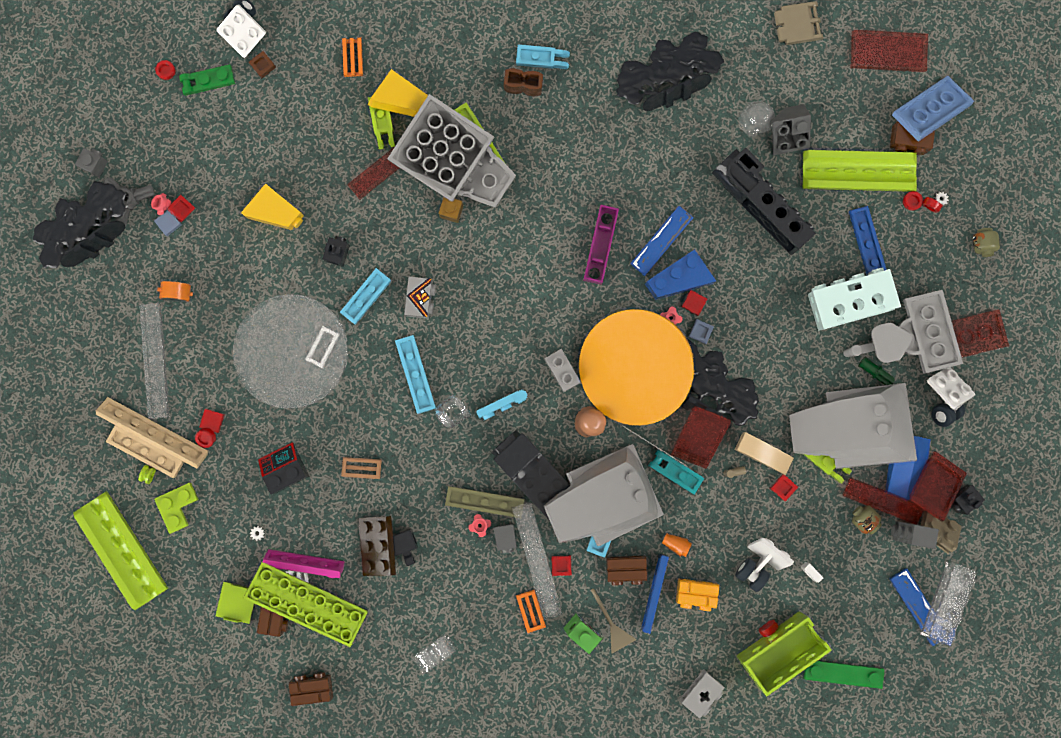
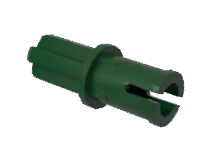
[858,356,895,385]

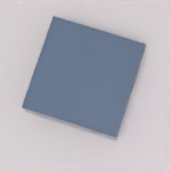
[154,210,182,236]
[688,319,714,344]

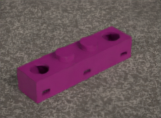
[583,205,619,285]

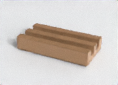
[341,457,382,479]

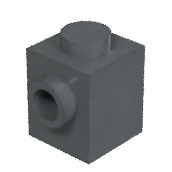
[75,148,108,178]

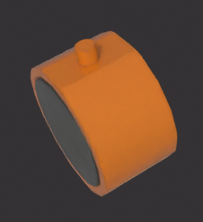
[157,281,193,302]

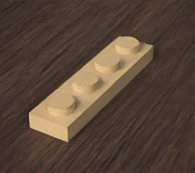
[106,425,184,478]

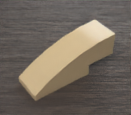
[735,432,794,475]

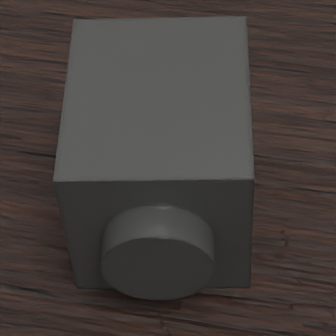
[494,523,517,553]

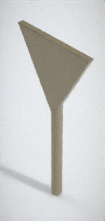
[591,588,637,654]

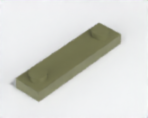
[445,486,524,518]

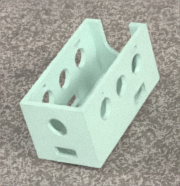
[808,268,901,331]

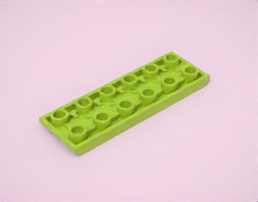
[802,150,917,192]
[73,491,169,610]
[243,562,368,647]

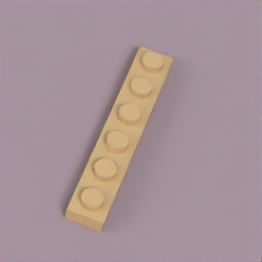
[96,397,208,469]

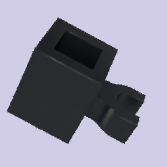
[322,236,350,267]
[949,484,985,515]
[393,529,418,566]

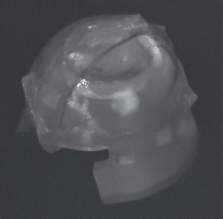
[739,100,775,138]

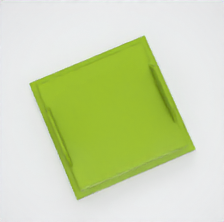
[216,582,254,624]

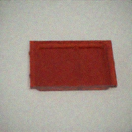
[671,406,731,469]
[910,451,967,522]

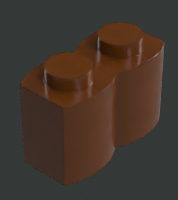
[504,68,543,96]

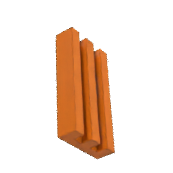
[342,38,363,77]
[516,590,546,633]

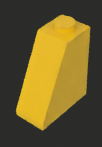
[368,69,428,117]
[241,184,304,230]

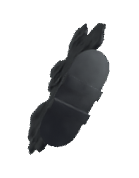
[616,32,724,111]
[33,181,126,268]
[681,338,759,429]

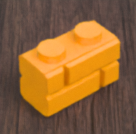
[676,578,719,611]

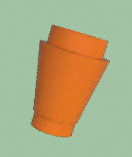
[662,533,692,557]

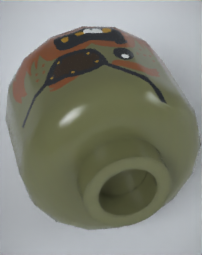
[972,228,1000,257]
[852,505,882,534]

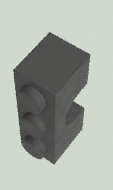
[891,521,939,549]

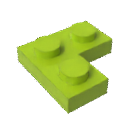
[154,482,199,534]

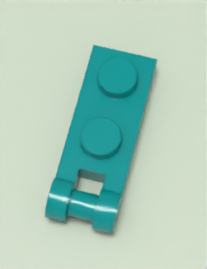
[648,450,704,495]

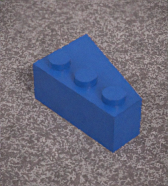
[645,250,716,300]

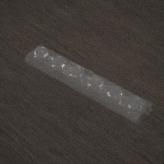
[139,303,170,419]
[512,502,563,620]

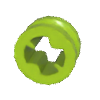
[139,465,156,484]

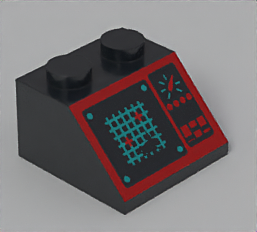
[258,442,310,495]

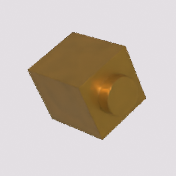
[439,197,464,223]

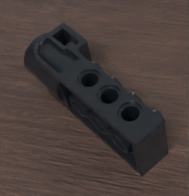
[712,148,816,255]
[491,430,570,521]

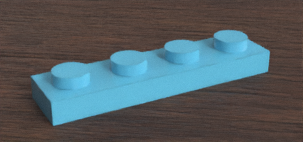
[395,335,436,414]

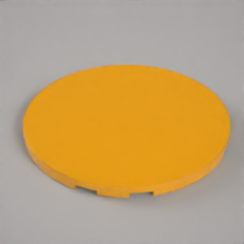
[579,309,694,425]

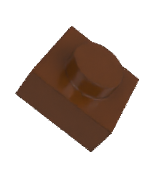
[249,51,276,79]

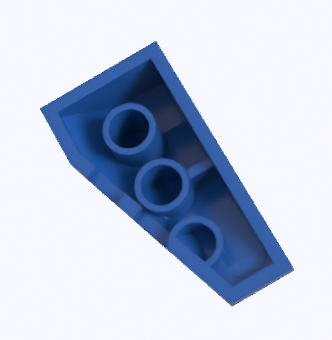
[883,436,931,513]

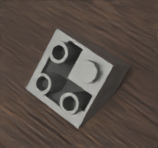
[772,104,811,155]

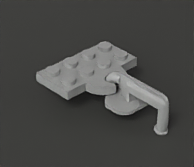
[843,290,963,374]

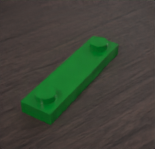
[804,661,884,689]

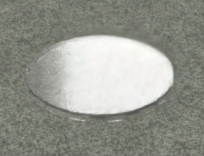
[233,294,348,409]

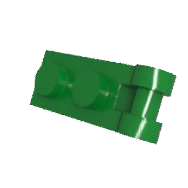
[179,64,235,96]

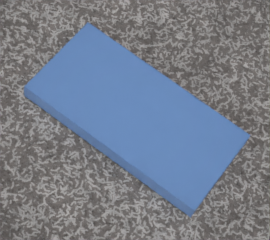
[892,76,974,141]

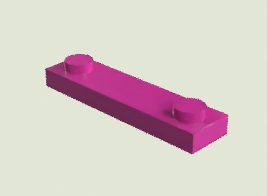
[263,549,345,578]

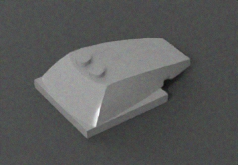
[387,94,516,207]
[789,383,917,469]
[544,444,664,546]

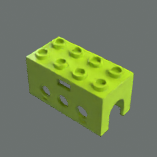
[736,611,832,697]

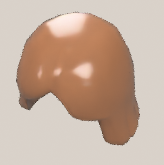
[574,406,606,437]

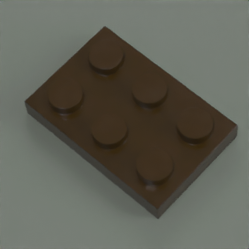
[358,516,396,576]

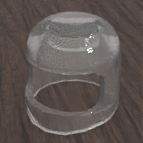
[435,394,470,428]

